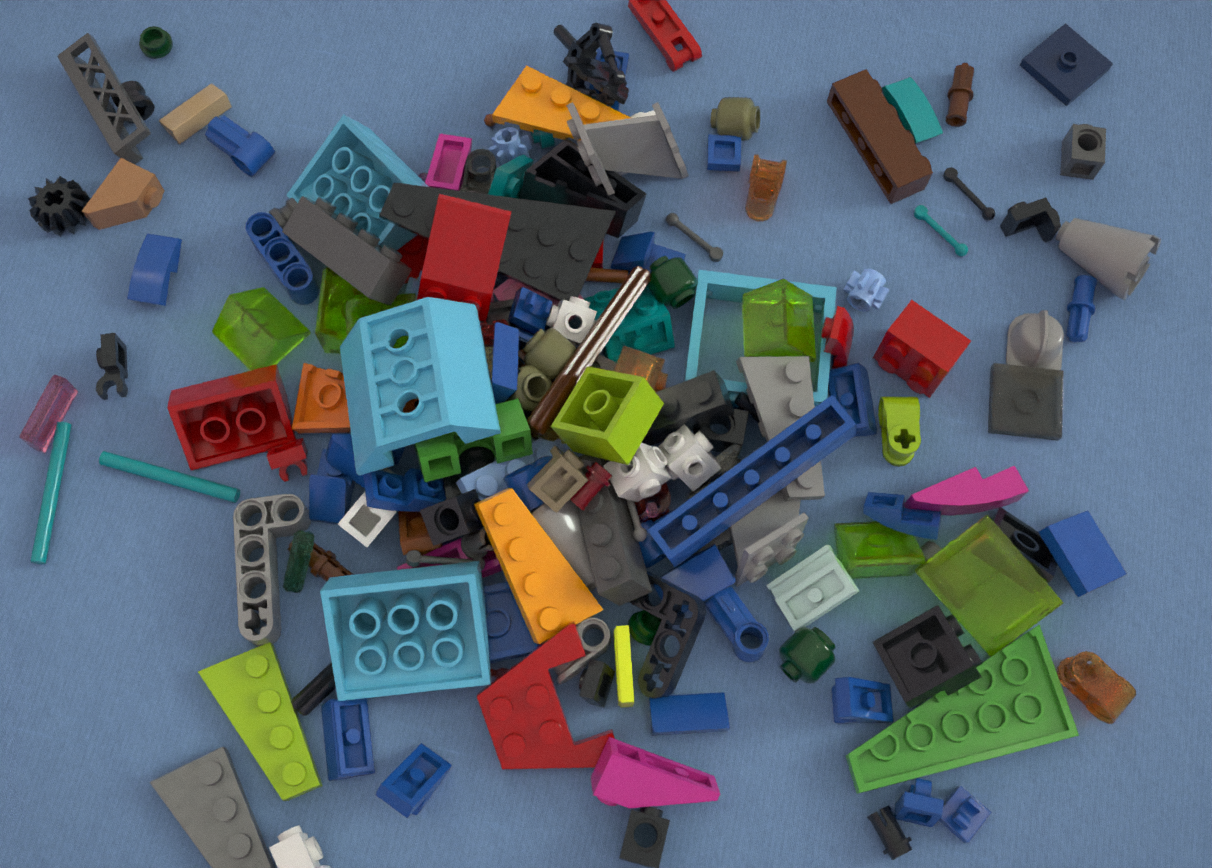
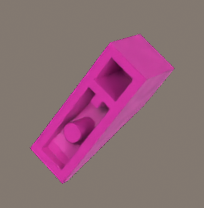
[591,737,720,809]

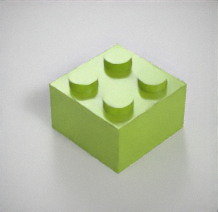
[551,366,664,465]

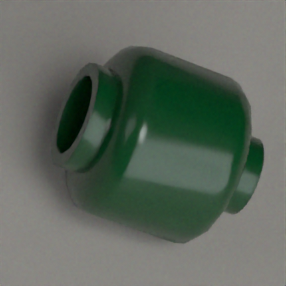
[647,256,698,309]
[779,627,836,683]

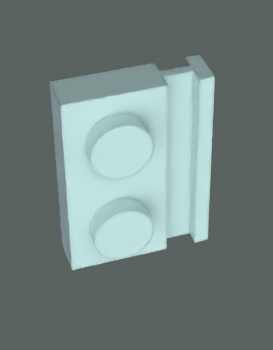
[766,545,859,631]

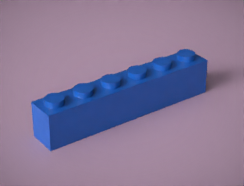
[648,395,856,567]

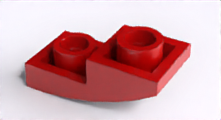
[821,306,854,369]

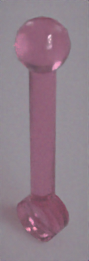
[639,502,658,524]

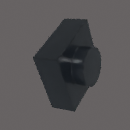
[579,659,615,708]

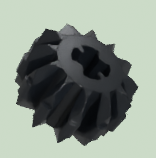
[28,176,90,237]

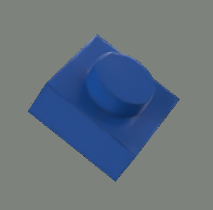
[707,134,741,172]

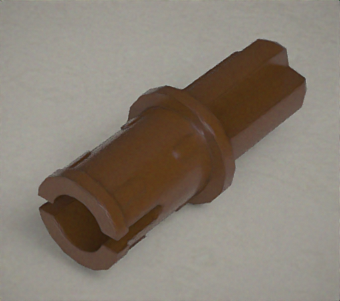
[946,63,974,127]

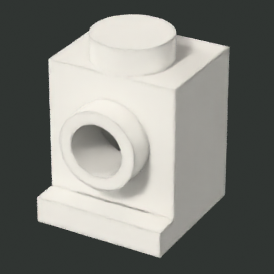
[269,825,331,868]

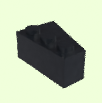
[519,138,647,238]

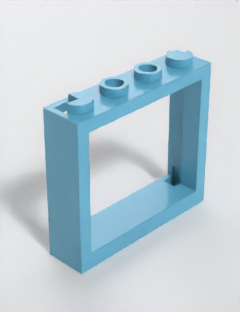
[684,270,837,408]

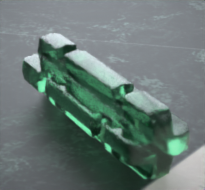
[283,530,315,593]

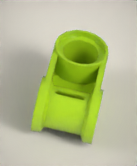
[878,396,921,467]

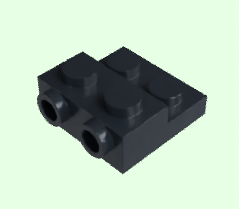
[873,605,983,708]

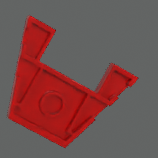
[477,621,615,769]

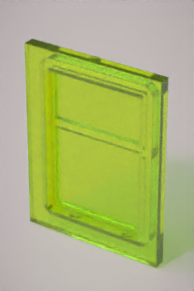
[915,514,1064,657]

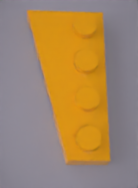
[492,65,631,141]
[474,488,604,644]

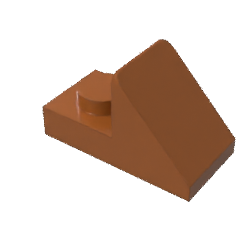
[398,511,443,555]

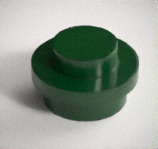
[139,26,173,59]
[628,610,662,646]

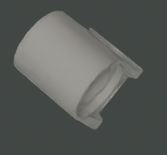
[553,618,611,685]

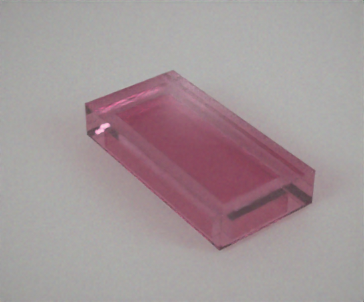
[19,374,78,453]

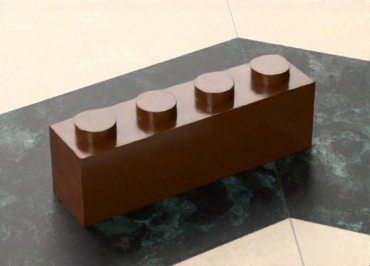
[827,69,933,204]

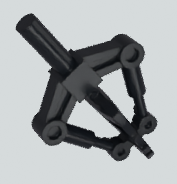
[553,23,629,107]

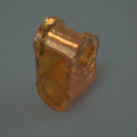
[745,154,787,221]
[1057,651,1137,724]

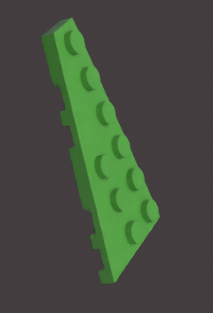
[845,625,1079,794]

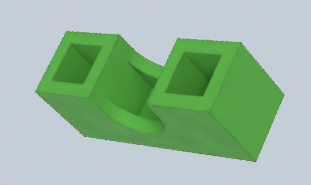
[414,399,533,482]

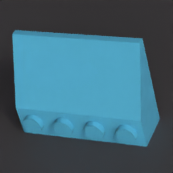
[287,114,429,251]
[320,561,491,701]

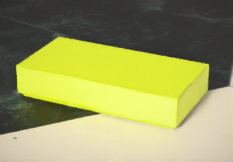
[613,625,634,708]

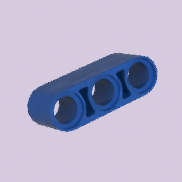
[245,212,319,305]

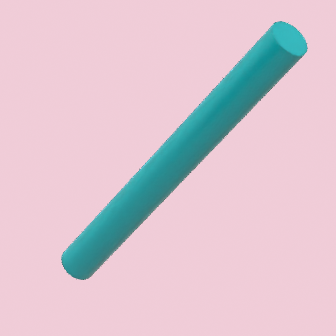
[30,422,72,564]
[99,451,240,503]

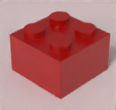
[873,300,971,398]

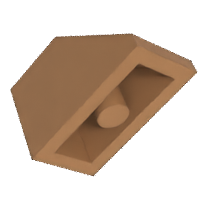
[82,158,165,230]

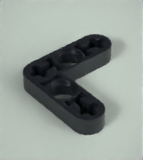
[630,570,706,698]

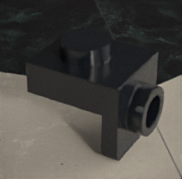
[1000,197,1061,242]

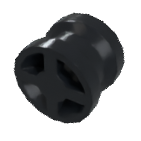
[112,80,155,123]

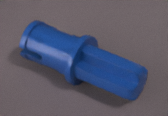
[1066,275,1097,342]

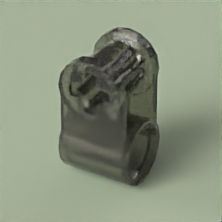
[460,149,497,195]

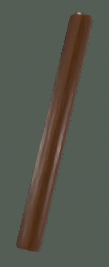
[527,266,650,435]

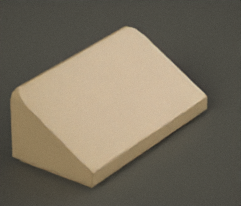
[159,83,232,144]

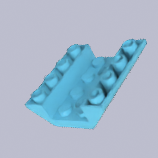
[340,297,501,476]

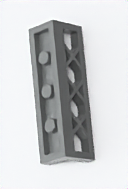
[57,33,151,164]

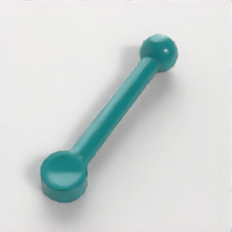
[914,205,968,257]

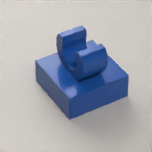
[507,286,553,334]
[894,778,944,827]
[938,785,992,843]

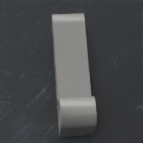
[233,494,311,647]

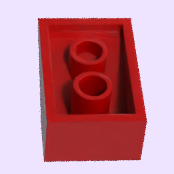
[417,194,511,322]

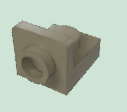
[527,446,588,513]

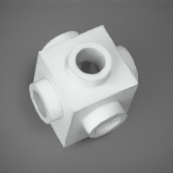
[546,296,597,346]
[658,424,721,492]
[604,443,671,502]

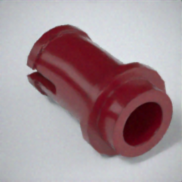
[570,461,612,511]

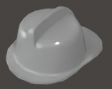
[1006,310,1064,390]

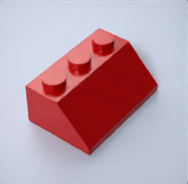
[167,364,297,471]

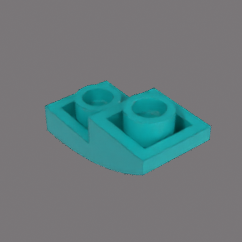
[881,77,943,144]

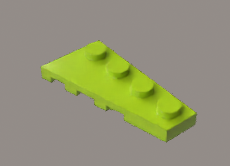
[198,642,323,801]

